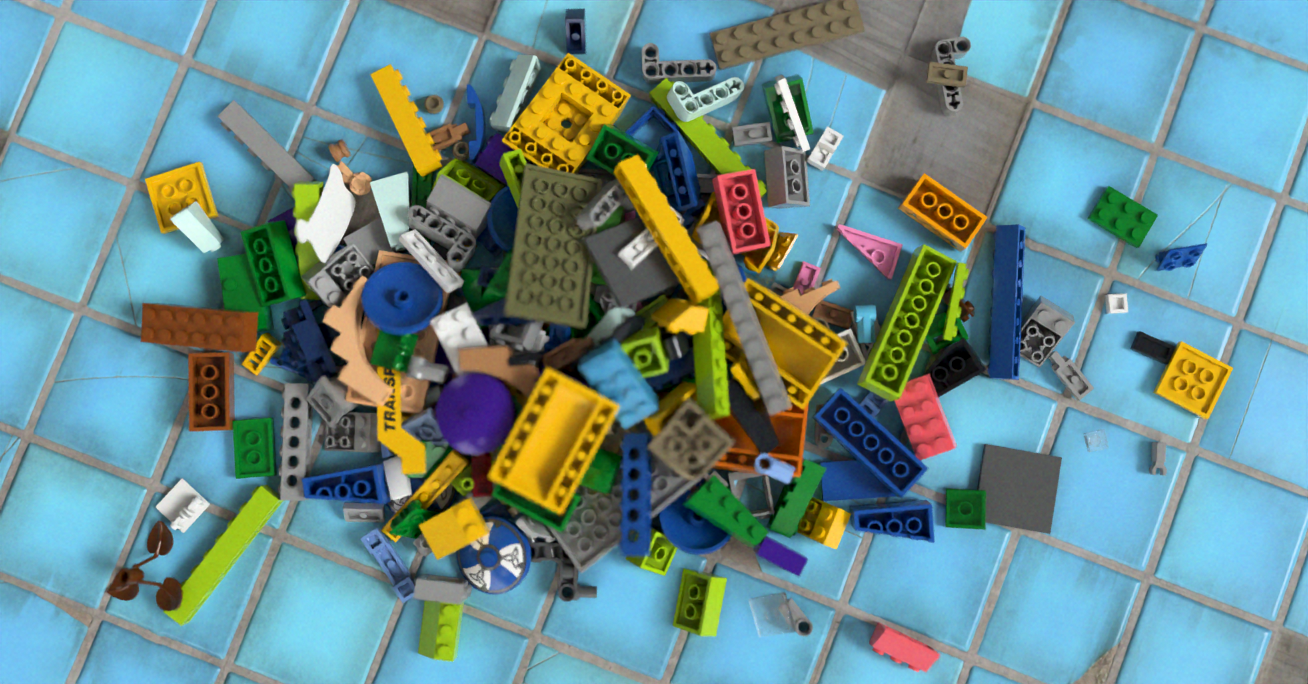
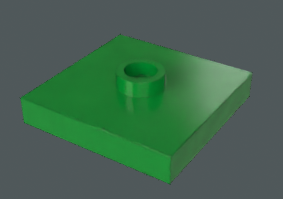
[945,488,986,530]

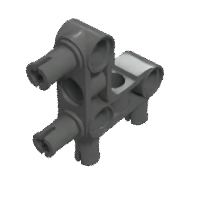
[525,533,597,602]

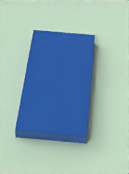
[820,460,896,501]

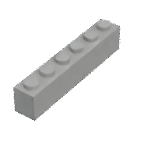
[218,100,317,194]

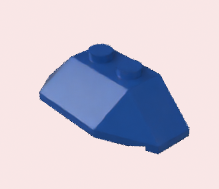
[652,131,700,212]

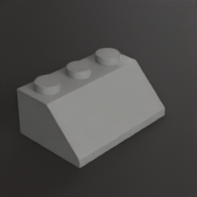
[764,146,810,209]
[426,175,491,239]

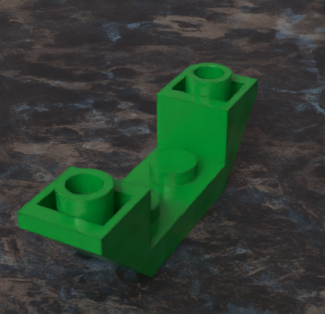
[478,245,514,308]

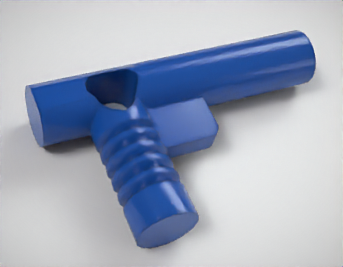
[270,347,306,378]

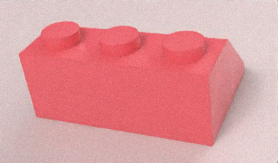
[869,622,940,672]

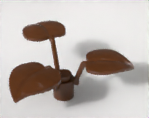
[107,521,183,611]

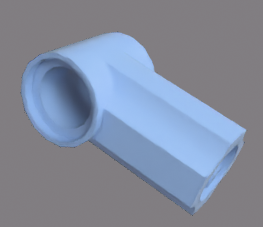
[754,454,795,484]

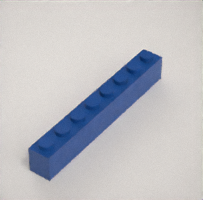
[987,224,1026,380]

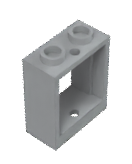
[489,320,544,352]
[727,471,774,519]
[414,574,472,604]

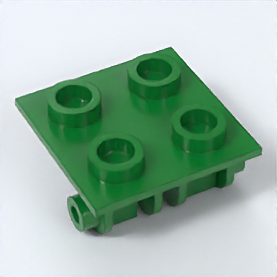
[370,330,419,373]
[389,500,440,539]

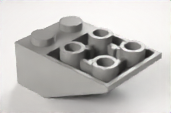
[301,243,375,308]
[1020,295,1075,368]
[324,413,381,452]

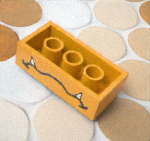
[898,173,988,252]

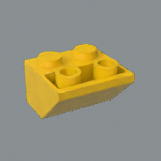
[651,298,709,334]
[797,497,851,550]

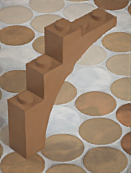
[458,344,539,399]

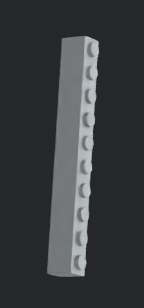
[697,221,792,415]

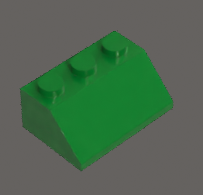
[578,448,623,494]

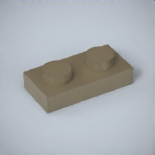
[926,62,968,88]

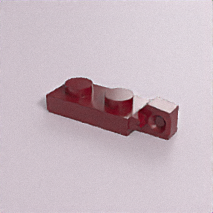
[471,452,493,498]

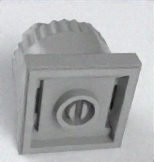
[306,373,359,427]

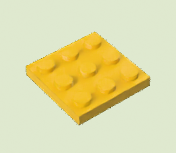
[145,162,218,234]
[1153,341,1233,419]

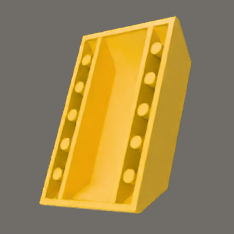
[723,278,848,409]
[488,368,620,514]

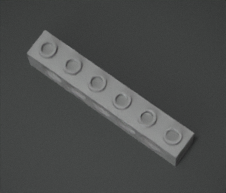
[278,383,314,501]

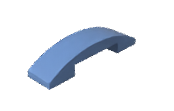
[360,527,415,603]

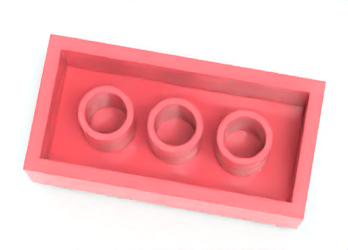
[712,169,771,255]
[894,373,957,460]

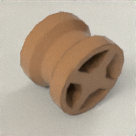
[328,139,351,162]

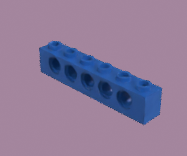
[619,434,652,556]

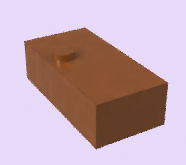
[188,352,235,431]

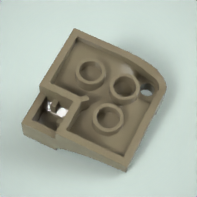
[648,397,735,480]

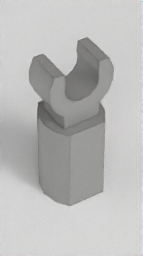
[1149,442,1167,476]

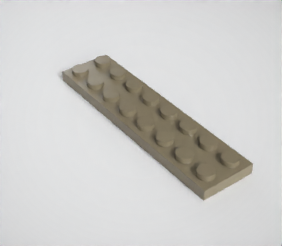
[710,0,865,71]

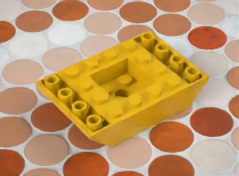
[501,53,631,174]

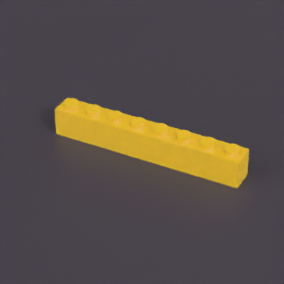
[614,155,720,305]

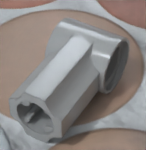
[406,356,449,384]
[778,598,813,636]

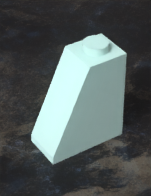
[170,201,224,253]

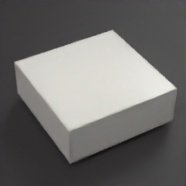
[1105,293,1128,314]

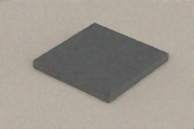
[583,217,681,309]
[977,444,1062,534]

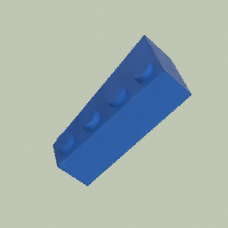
[302,463,391,504]
[850,500,935,543]

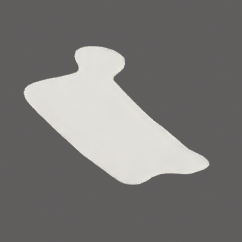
[296,164,356,263]

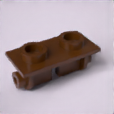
[942,284,975,323]

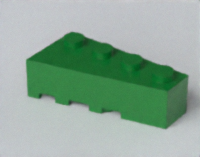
[766,458,827,538]
[682,475,769,547]

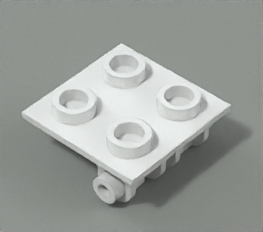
[156,478,210,533]

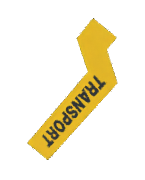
[377,328,426,474]

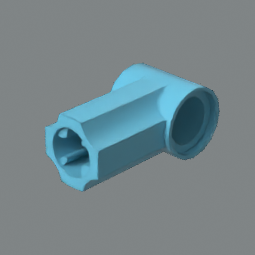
[854,305,876,343]

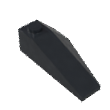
[569,315,646,384]
[923,338,986,397]
[728,377,780,454]

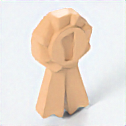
[328,161,372,196]

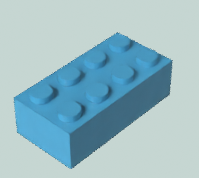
[579,338,659,429]

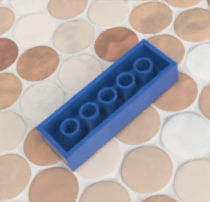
[812,388,929,497]

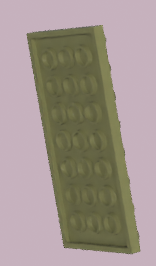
[504,164,602,329]

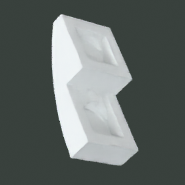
[807,126,844,171]
[383,456,412,501]

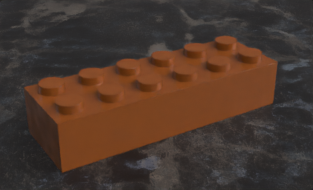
[141,303,258,352]

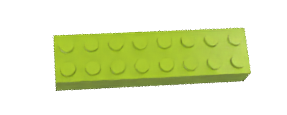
[857,244,957,401]

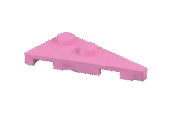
[836,224,903,280]

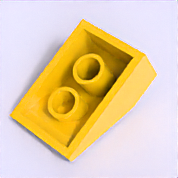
[419,497,490,560]

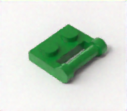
[925,311,969,355]

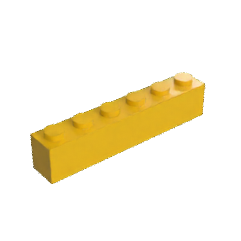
[370,64,443,177]

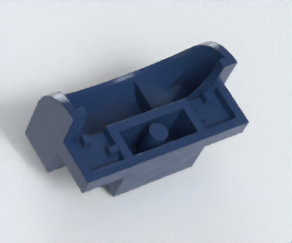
[281,299,349,386]

